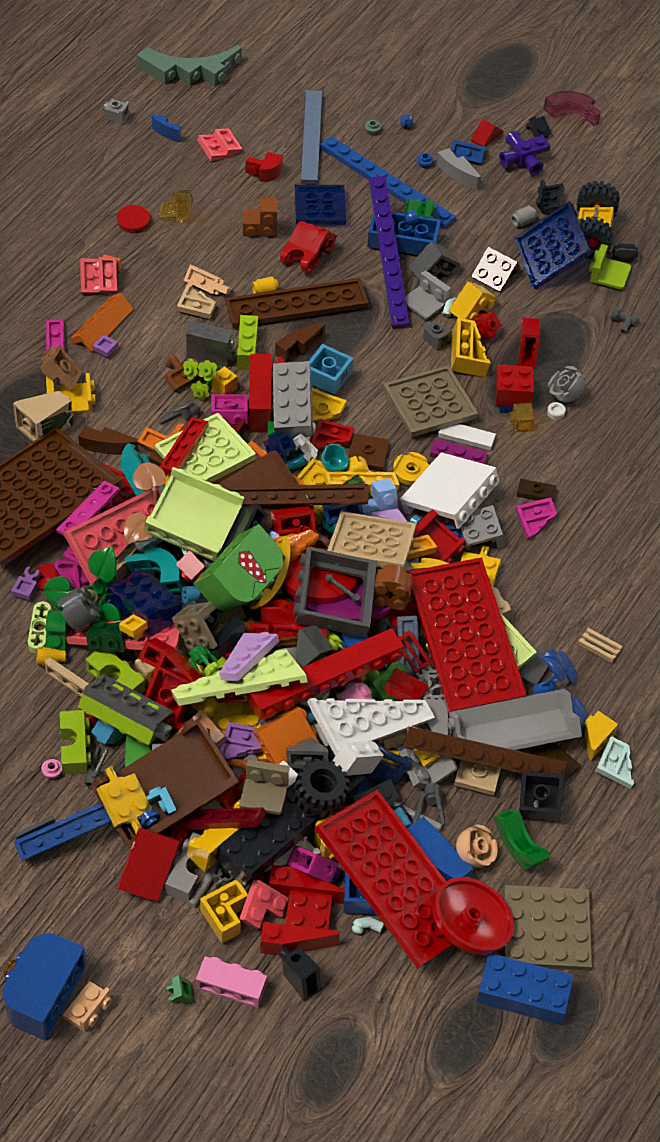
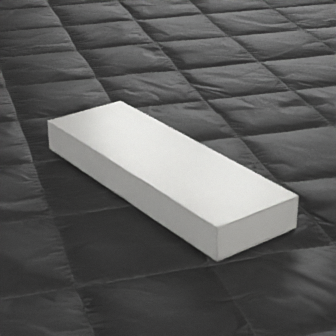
[438,424,496,451]

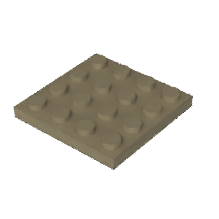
[383,365,478,437]
[504,885,592,971]

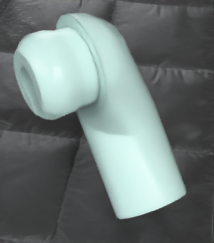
[442,297,456,317]
[352,917,384,934]

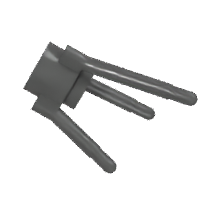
[159,400,200,428]
[85,746,125,789]
[412,783,445,826]

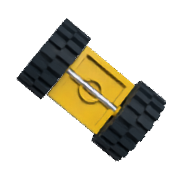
[569,181,620,260]

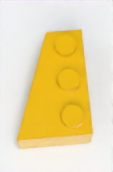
[451,318,491,377]

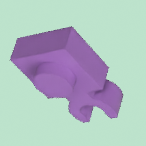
[11,567,40,601]

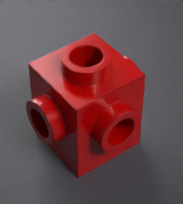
[474,311,502,340]

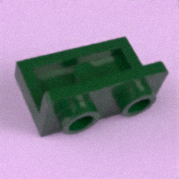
[85,621,127,652]

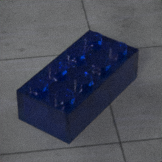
[107,570,183,636]

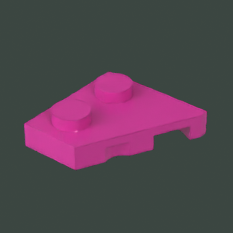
[515,497,557,540]
[54,560,94,590]

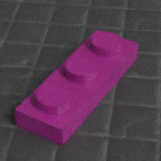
[430,439,488,464]

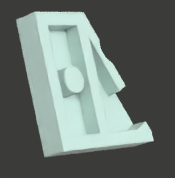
[595,736,634,789]

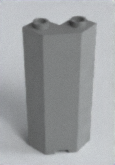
[447,689,582,750]

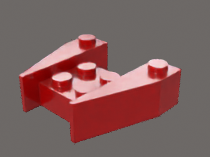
[139,638,203,729]
[260,864,345,955]

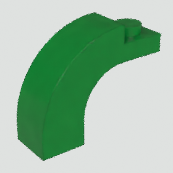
[494,809,550,869]

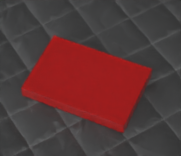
[117,827,180,901]

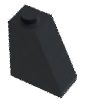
[200,617,247,671]

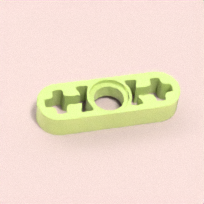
[28,601,51,654]

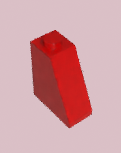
[518,317,540,368]

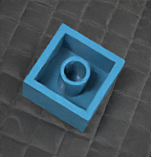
[309,344,353,395]

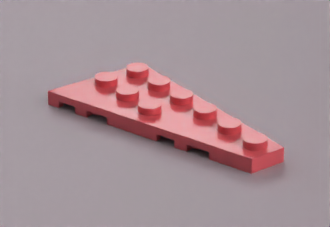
[66,614,182,651]

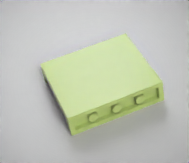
[144,467,244,561]

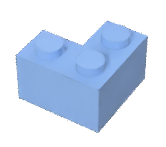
[362,478,398,516]

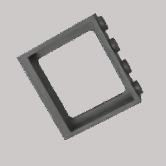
[293,546,377,637]

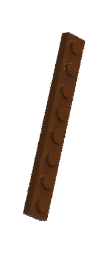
[222,484,368,507]
[403,726,567,775]

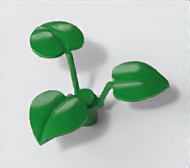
[44,546,121,622]

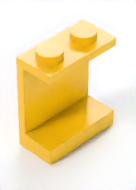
[46,373,96,414]

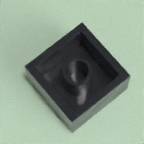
[519,771,564,822]

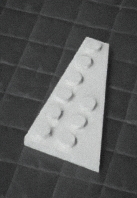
[307,698,435,756]

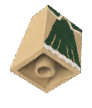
[13,391,73,442]

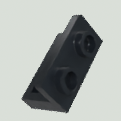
[536,180,565,214]

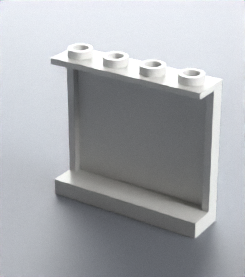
[400,452,499,529]

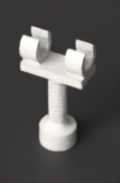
[291,423,318,462]

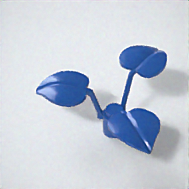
[533,649,588,733]

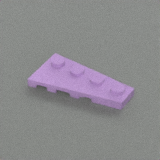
[219,632,279,681]

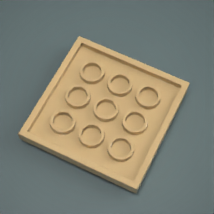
[327,511,416,568]

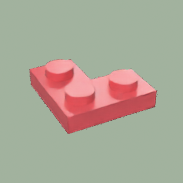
[239,880,289,929]

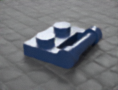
[363,744,413,787]

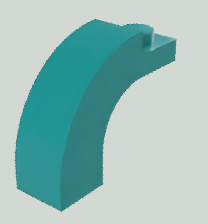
[125,547,185,594]

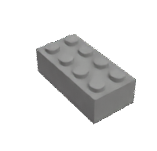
[273,361,313,439]

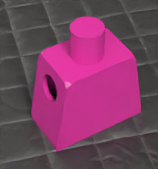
[287,844,340,883]

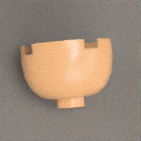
[456,825,498,868]

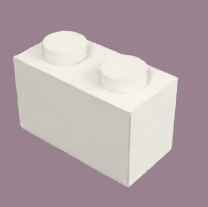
[333,741,384,775]

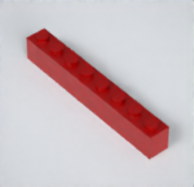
[248,628,404,721]

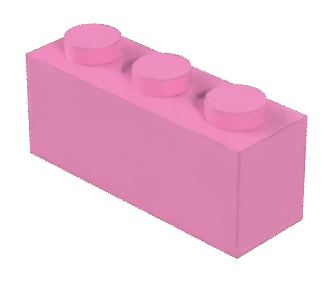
[196,956,267,1008]

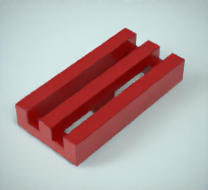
[398,630,432,674]

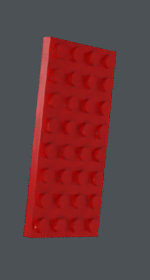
[407,557,527,714]
[314,789,453,969]

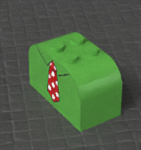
[193,524,283,611]

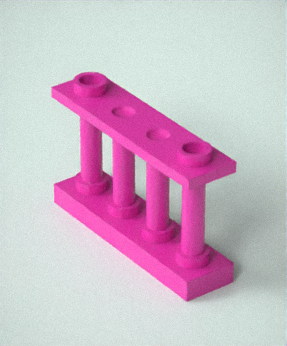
[56,481,120,562]

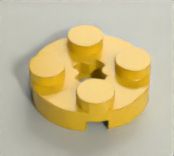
[393,452,430,486]

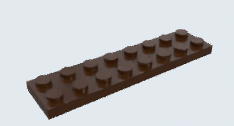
[225,278,369,328]

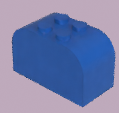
[3,933,87,1041]

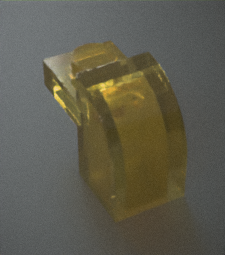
[159,190,193,222]

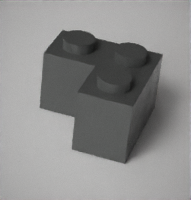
[409,241,460,280]

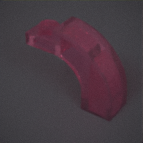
[543,91,601,126]

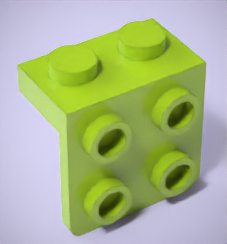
[589,244,631,290]

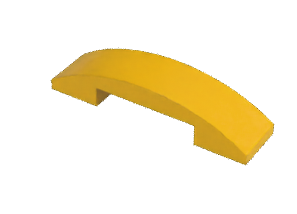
[250,536,290,610]

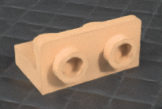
[63,981,112,1032]

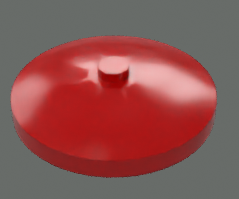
[282,548,357,604]
[432,877,514,955]

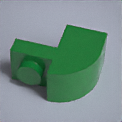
[404,199,436,218]
[45,609,69,651]

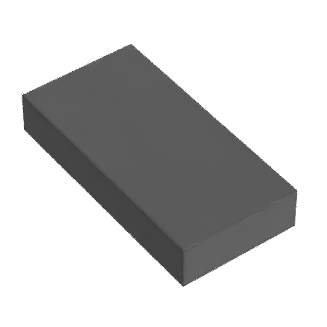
[520,649,549,687]

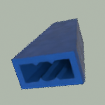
[407,816,473,881]

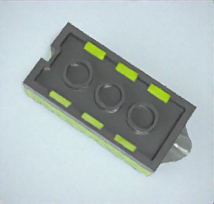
[78,674,173,745]

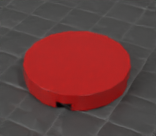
[117,205,150,233]

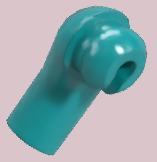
[285,453,309,470]

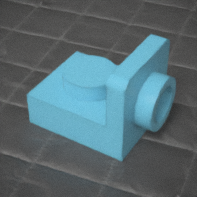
[146,787,177,816]

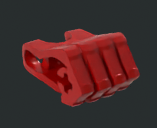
[280,221,337,274]

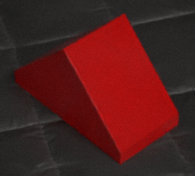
[471,118,503,147]

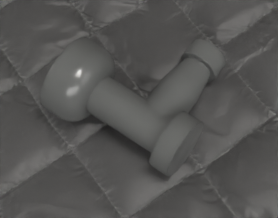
[610,306,638,334]

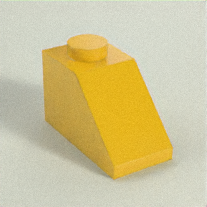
[584,711,618,760]

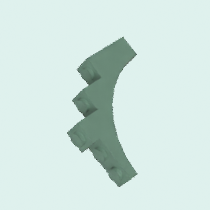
[136,45,242,86]

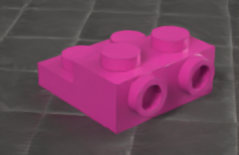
[211,394,248,424]

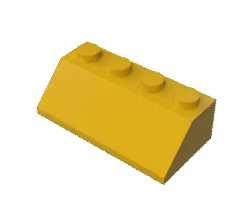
[187,799,241,872]

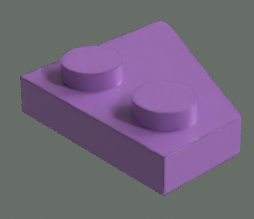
[220,722,263,760]

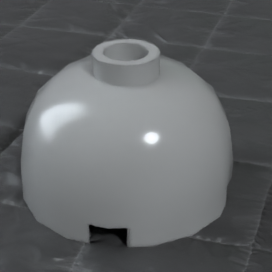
[548,366,585,403]

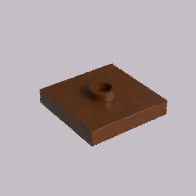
[348,434,389,471]

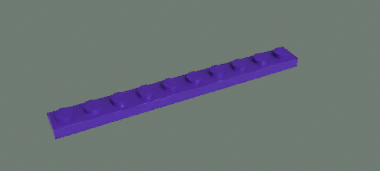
[369,176,409,328]

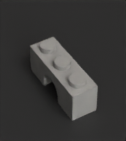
[164,832,201,903]

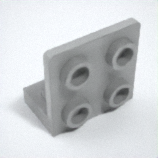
[405,270,451,320]
[460,505,505,549]
[399,748,457,789]

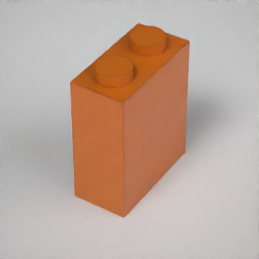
[252,706,319,764]

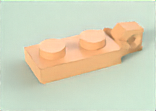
[184,265,232,295]

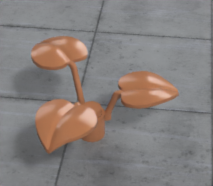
[124,463,166,545]

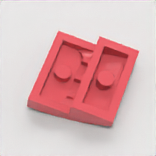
[197,128,242,161]
[80,257,117,294]

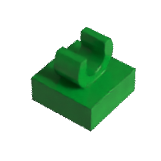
[166,975,194,1005]

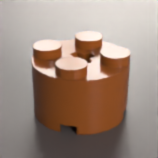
[373,564,413,610]

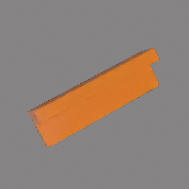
[70,293,133,352]

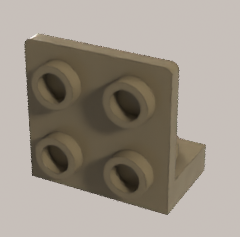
[172,602,218,651]
[239,759,290,815]

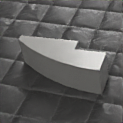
[436,148,481,190]

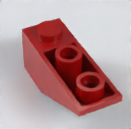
[260,600,322,629]

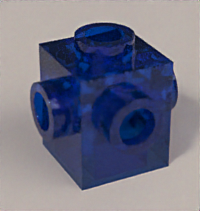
[263,431,296,458]

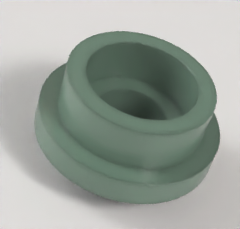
[365,120,381,135]

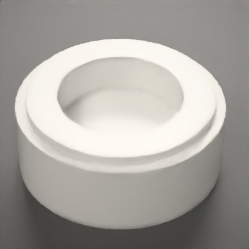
[547,402,566,420]

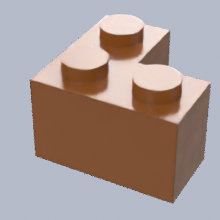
[243,197,277,236]

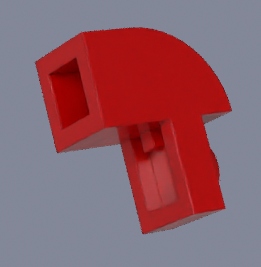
[245,152,283,182]

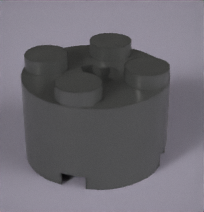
[57,586,101,633]

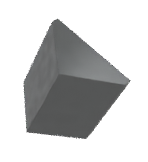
[296,625,334,668]

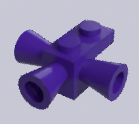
[499,131,551,175]

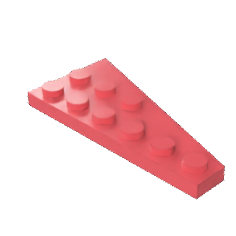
[63,487,162,585]

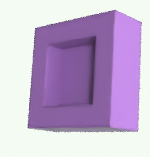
[93,335,118,358]

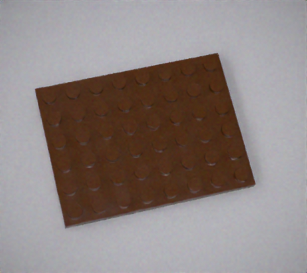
[0,427,123,567]

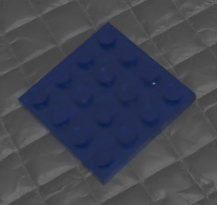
[514,201,593,290]

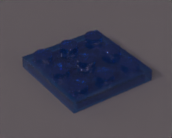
[294,184,346,225]

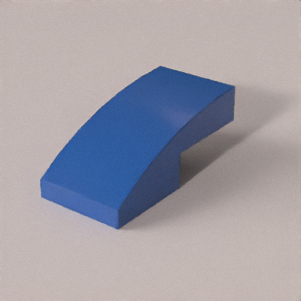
[152,114,181,142]

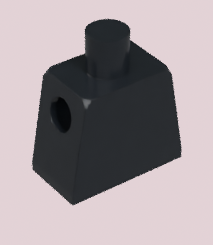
[279,947,322,1002]

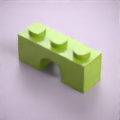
[237,315,258,370]
[85,651,145,694]
[60,710,91,775]

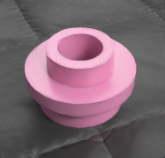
[41,759,62,779]

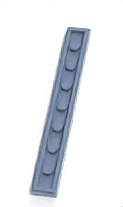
[301,90,322,184]

